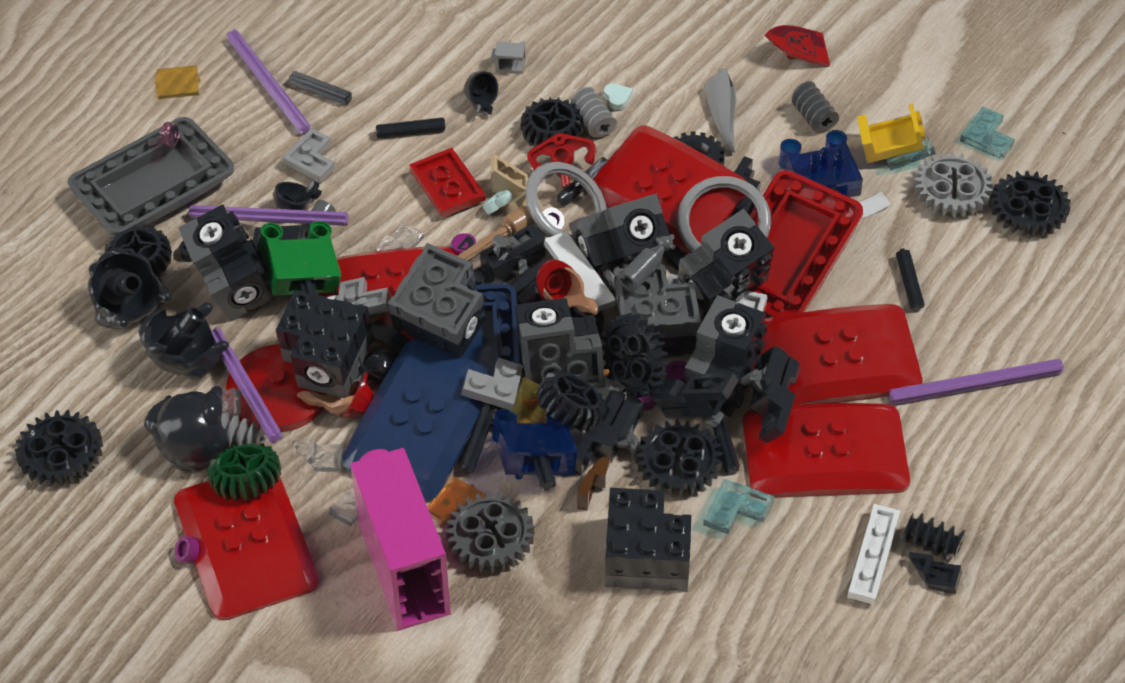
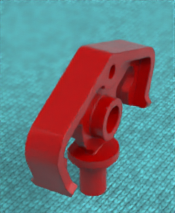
[527,133,597,189]

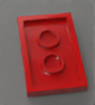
[409,148,485,218]

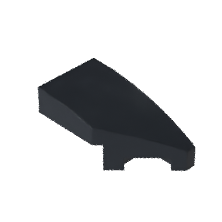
[909,552,962,594]

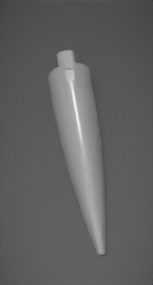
[704,68,737,153]

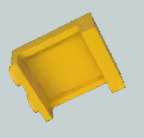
[857,103,927,163]

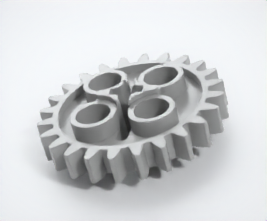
[913,152,993,218]

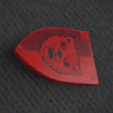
[764,25,830,67]

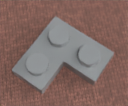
[282,129,335,183]
[338,277,390,315]
[461,358,523,410]

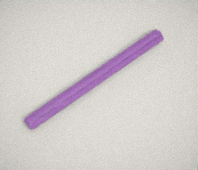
[227,29,311,135]
[188,205,349,226]
[212,328,283,443]
[889,359,1064,404]

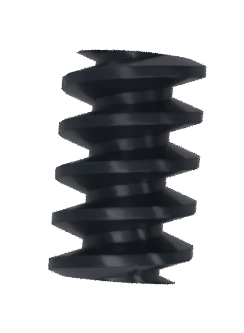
[902,512,965,560]

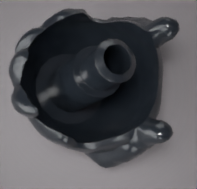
[87,249,172,329]
[138,302,229,380]
[143,386,228,472]

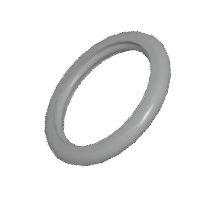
[525,162,607,243]
[677,176,771,252]

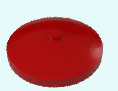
[226,344,327,432]

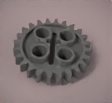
[446,492,535,573]

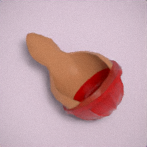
[536,259,598,315]
[297,372,374,419]

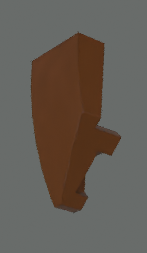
[577,457,611,511]

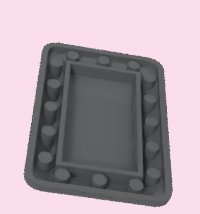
[68,117,234,236]

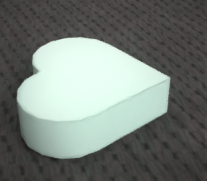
[604,83,633,110]
[483,190,514,214]

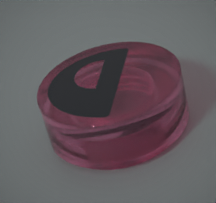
[160,122,180,147]

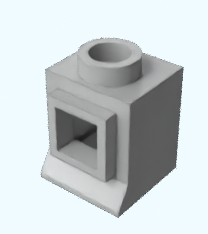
[491,41,526,74]

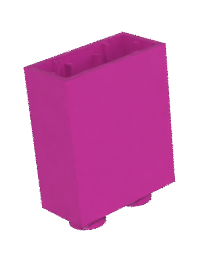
[350,448,451,631]

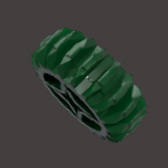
[208,442,282,501]

